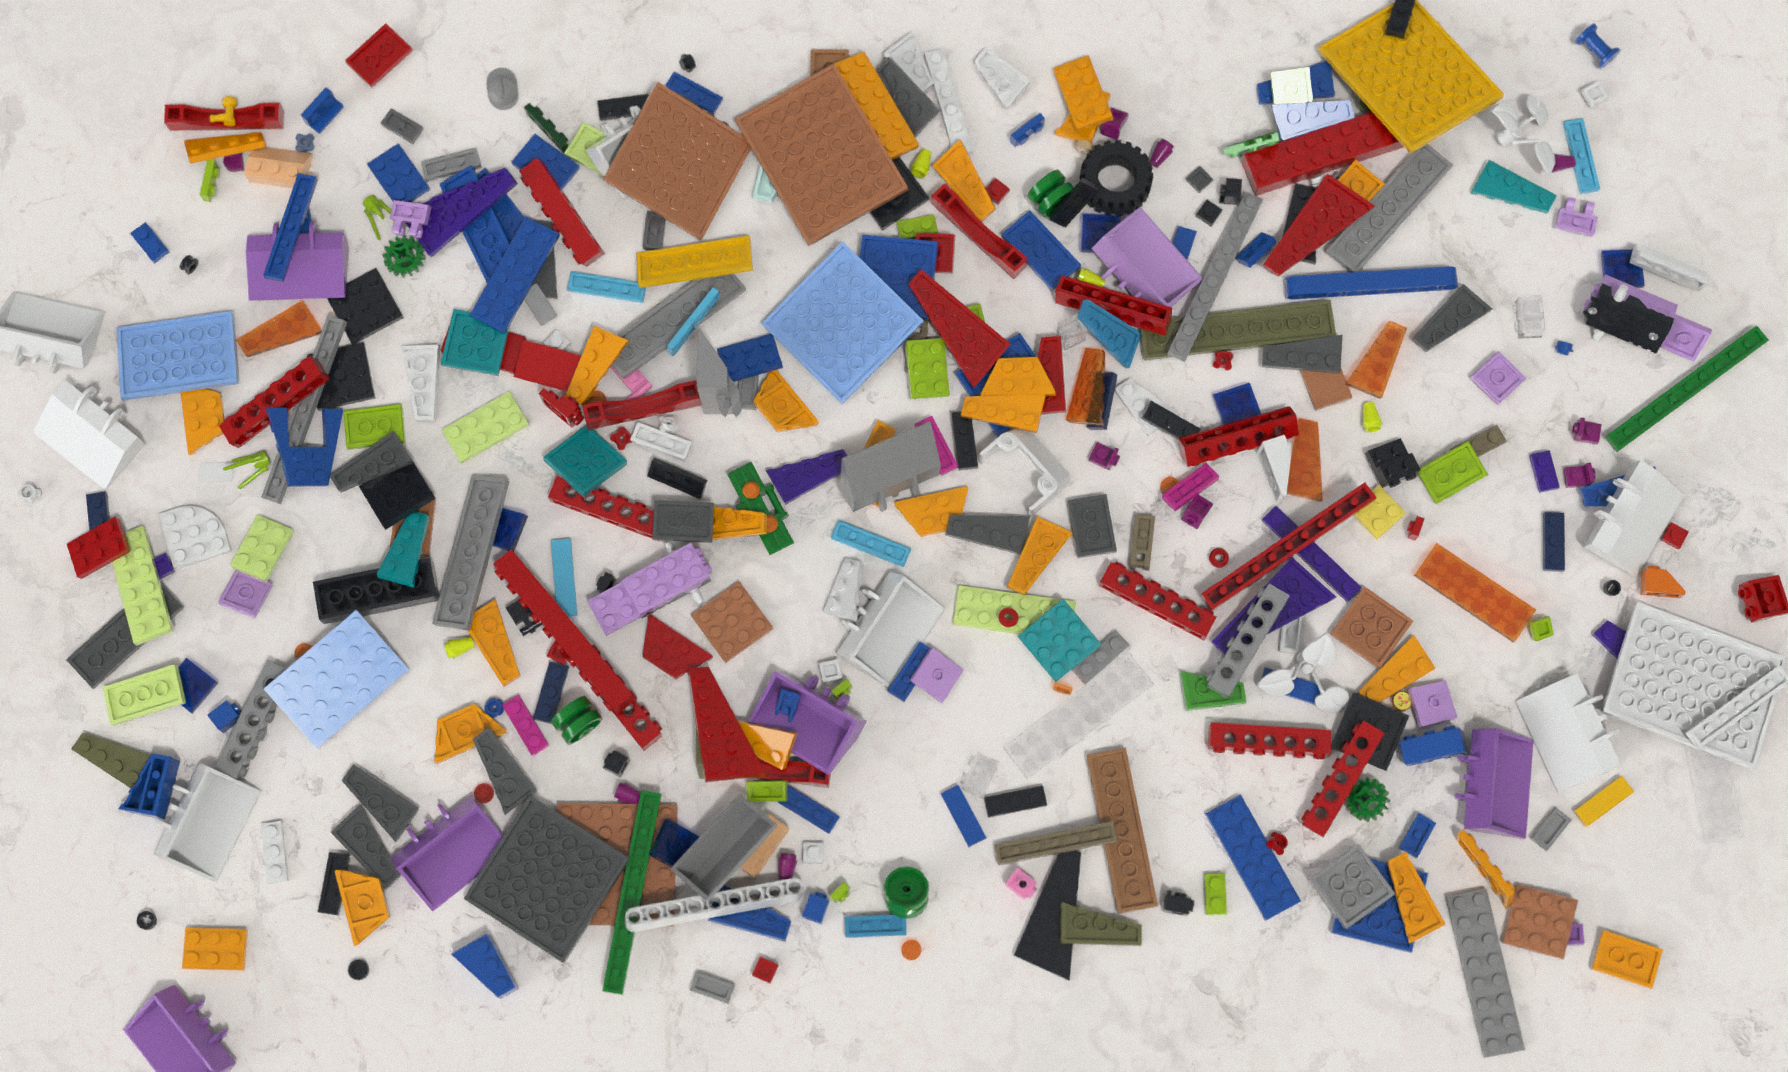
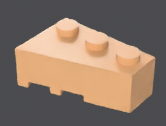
[739,814,789,880]

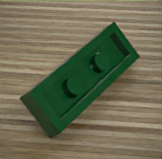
[524,103,569,154]

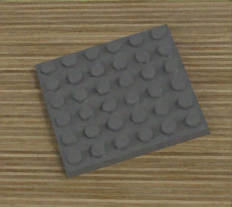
[463,795,630,963]

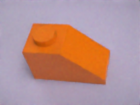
[1640,566,1685,598]

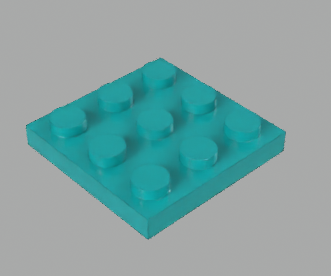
[441,309,511,376]
[543,425,627,497]
[1018,599,1101,682]

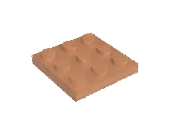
[691,581,774,664]
[1330,586,1413,669]
[1503,884,1578,960]

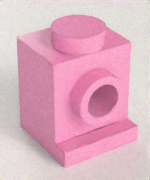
[1005,867,1037,900]

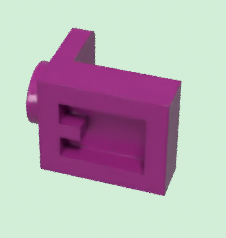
[1100,107,1129,140]
[1572,417,1602,445]
[1088,442,1120,471]
[1563,462,1596,488]
[1181,495,1213,529]

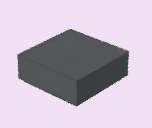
[1186,166,1213,193]

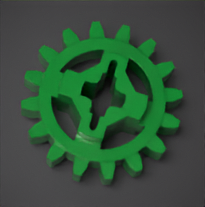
[382,235,426,278]
[1346,777,1390,822]

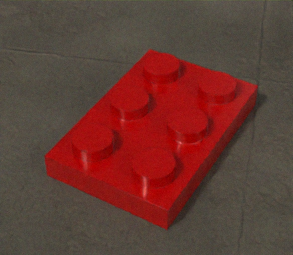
[345,23,413,88]
[67,517,131,579]

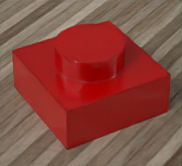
[986,178,1010,205]
[1407,516,1425,541]
[1661,522,1689,550]
[547,640,568,665]
[752,957,779,984]

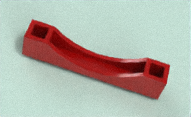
[164,103,284,131]
[931,183,1028,279]
[582,380,702,430]
[752,757,831,788]

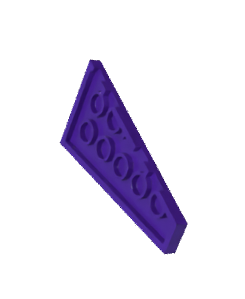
[405,168,518,257]
[1211,557,1336,655]

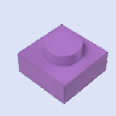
[1567,924,1584,946]

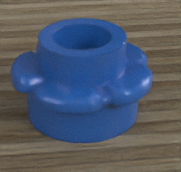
[1554,341,1574,355]
[484,698,504,718]

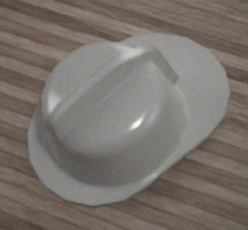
[486,68,519,110]

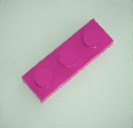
[915,416,958,476]
[1162,463,1219,511]
[502,695,549,756]

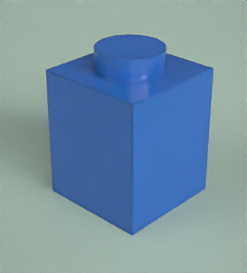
[207,700,242,733]
[802,891,830,925]

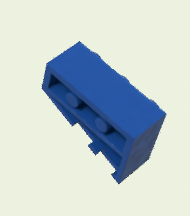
[1399,725,1469,766]
[118,753,180,819]
[451,934,519,999]

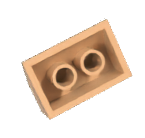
[244,147,313,188]

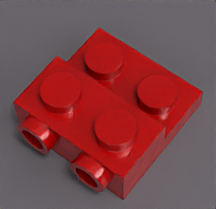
[914,233,956,274]
[538,388,584,428]
[1738,575,1788,623]

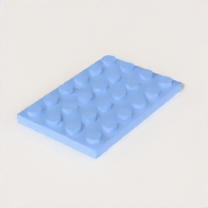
[117,311,239,401]
[263,610,409,748]

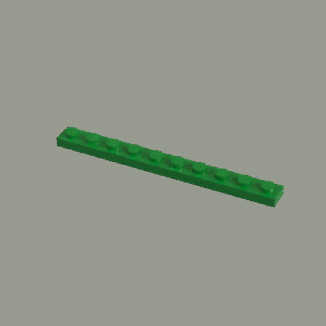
[1605,325,1769,452]
[602,790,662,995]

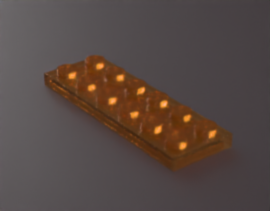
[1414,543,1536,643]

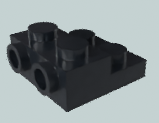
[1365,438,1421,488]

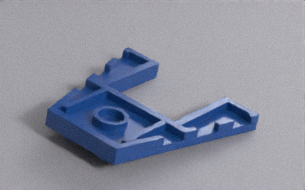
[265,408,343,487]

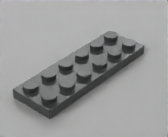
[66,584,184,689]

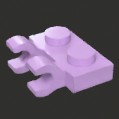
[1555,197,1598,237]
[390,200,431,239]

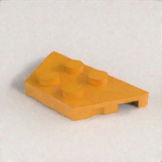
[981,357,1056,396]
[753,370,819,432]
[180,389,225,455]
[894,486,968,537]
[434,704,507,765]
[335,869,390,946]

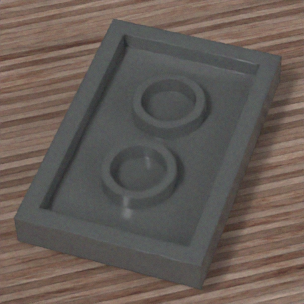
[1067,494,1117,558]
[653,500,714,543]

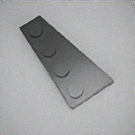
[876,57,940,138]
[533,219,558,299]
[1412,284,1492,352]
[1262,335,1342,374]
[329,431,414,492]
[945,515,1030,555]
[473,727,538,815]
[342,764,419,842]
[331,804,401,890]

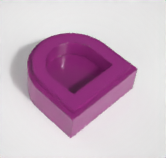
[223,153,245,172]

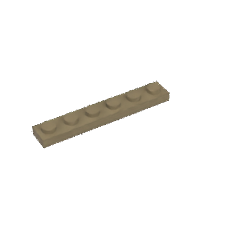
[994,821,1118,865]

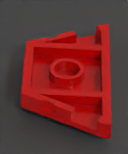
[643,615,713,680]

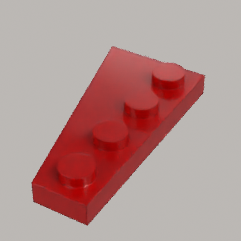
[1038,336,1066,415]

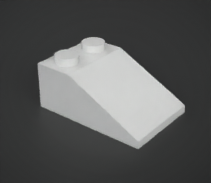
[1258,435,1292,506]

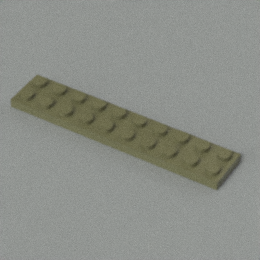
[1139,300,1336,361]

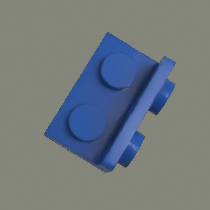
[301,87,344,134]

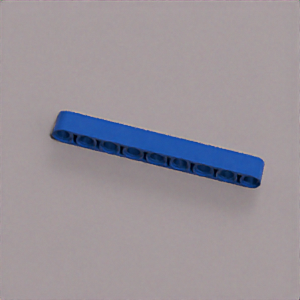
[1285,266,1458,300]

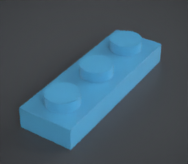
[845,915,907,938]

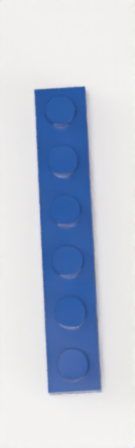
[263,173,318,282]

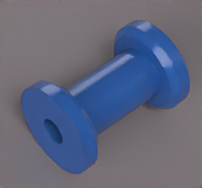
[1575,23,1621,69]

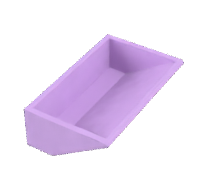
[1092,207,1203,307]

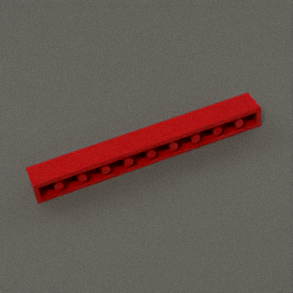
[1200,482,1377,611]
[493,549,636,714]

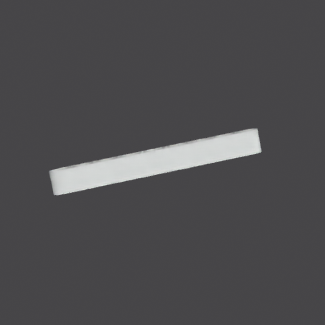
[625,878,804,932]

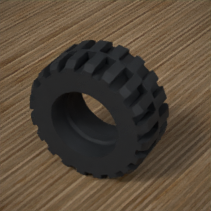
[1079,140,1153,217]

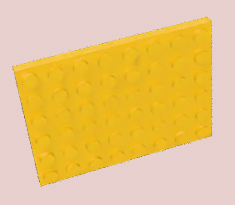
[1318,0,1504,154]

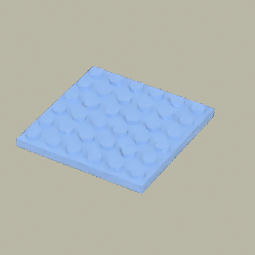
[761,241,924,405]

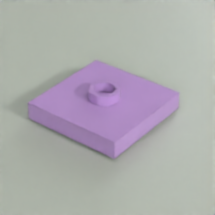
[1470,351,1526,405]
[218,570,273,618]
[909,647,963,703]
[1408,680,1458,728]

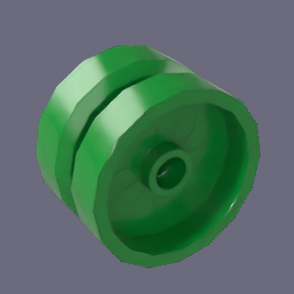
[1027,169,1074,218]
[551,696,603,745]
[884,866,929,919]

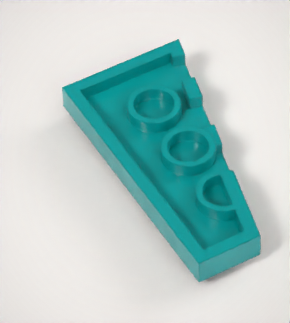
[1470,160,1557,214]
[377,511,429,588]

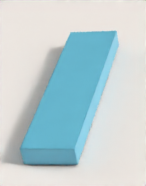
[1563,118,1600,194]
[567,271,646,303]
[667,287,719,356]
[831,520,911,568]
[551,538,578,617]

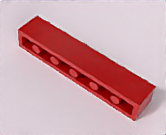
[519,158,605,267]

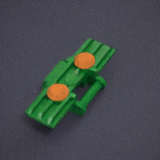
[727,462,794,555]

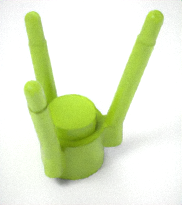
[363,195,407,240]
[223,450,271,489]

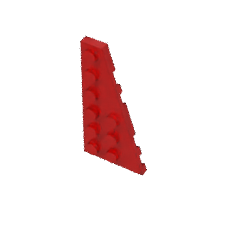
[1263,174,1375,277]
[908,269,1011,389]
[688,667,766,782]

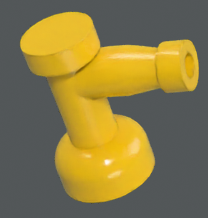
[210,96,237,126]

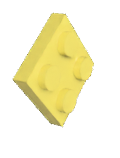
[1353,485,1406,540]

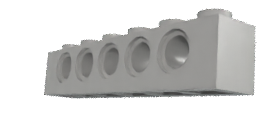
[1206,584,1290,700]
[214,660,287,781]

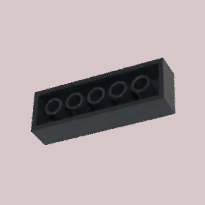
[313,558,440,624]

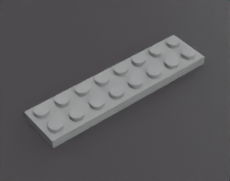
[1326,144,1453,272]
[612,274,746,380]
[432,475,510,631]
[1446,888,1525,1058]

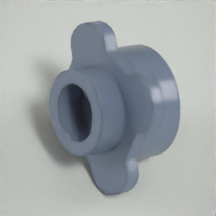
[295,133,314,152]

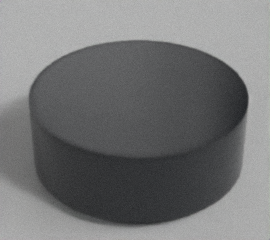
[348,959,369,980]

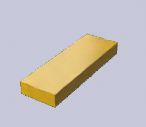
[1573,776,1635,827]

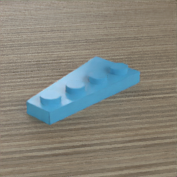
[1077,300,1141,368]

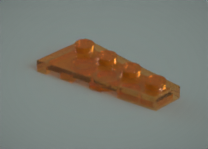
[236,300,322,358]
[1345,320,1407,399]
[1066,348,1105,426]
[1287,418,1323,502]

